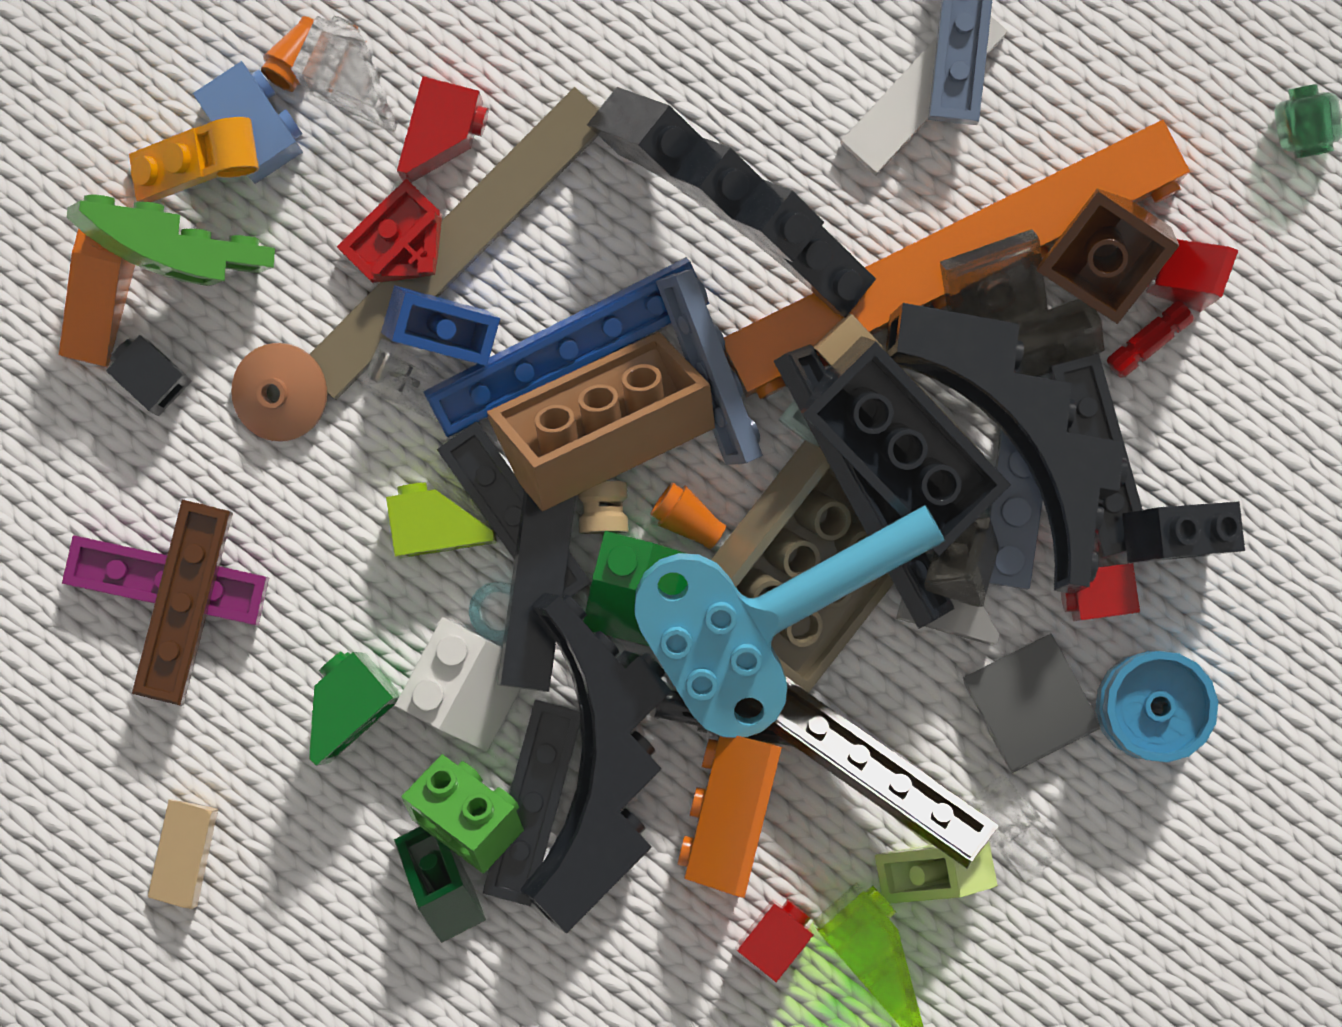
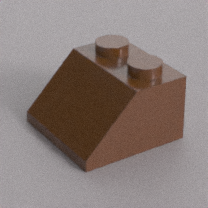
[1036,188,1179,325]

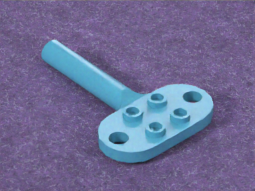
[635,505,945,738]

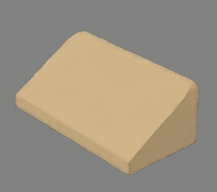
[148,799,218,909]

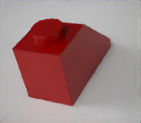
[397,76,489,183]
[1146,239,1239,312]

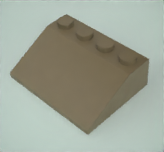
[711,440,894,693]

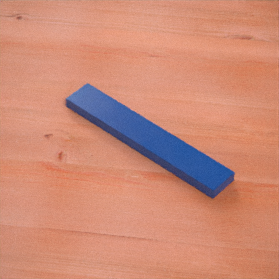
[423,257,710,438]

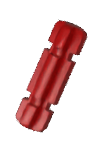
[1106,301,1194,378]

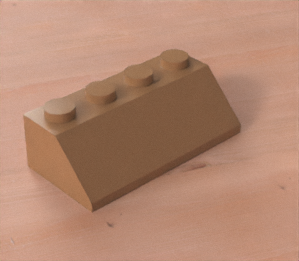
[487,332,715,511]

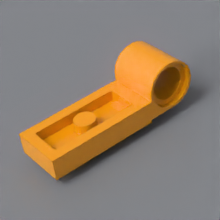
[129,117,259,202]

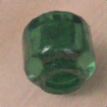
[1274,83,1342,159]

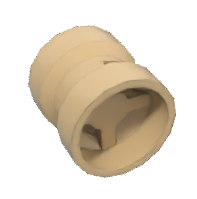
[578,481,629,534]

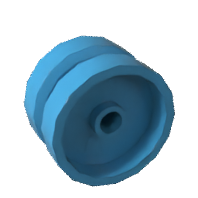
[1095,651,1218,762]

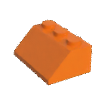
[677,735,782,898]

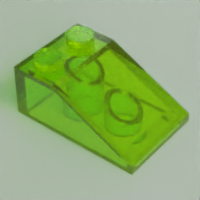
[812,882,923,1027]

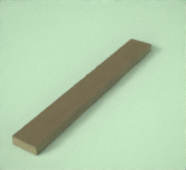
[310,87,598,400]

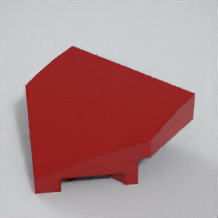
[336,178,442,283]

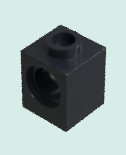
[106,335,192,416]

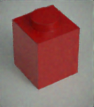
[1061,563,1140,621]
[736,899,814,983]

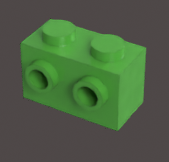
[401,754,524,874]

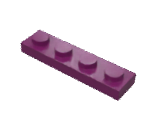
[62,535,270,626]

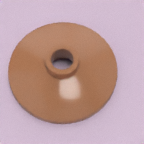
[231,343,327,441]

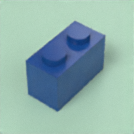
[381,285,501,366]

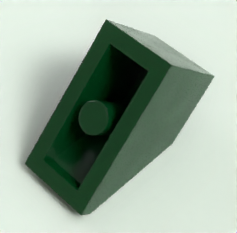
[394,826,486,943]

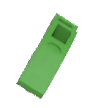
[66,194,275,287]

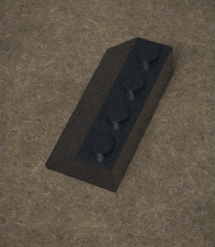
[801,336,1011,556]

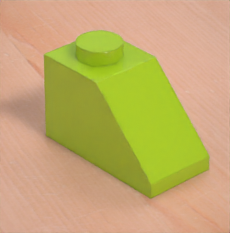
[386,483,497,559]

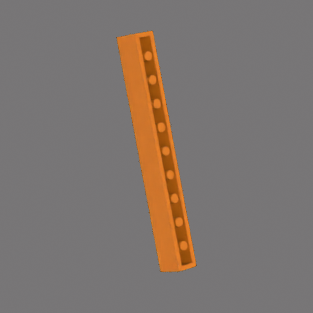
[724,120,1190,400]

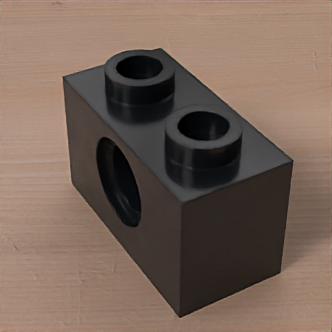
[1122,501,1245,563]

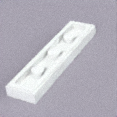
[840,16,1008,176]

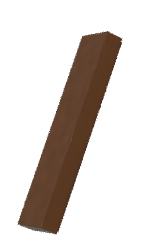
[132,499,233,706]

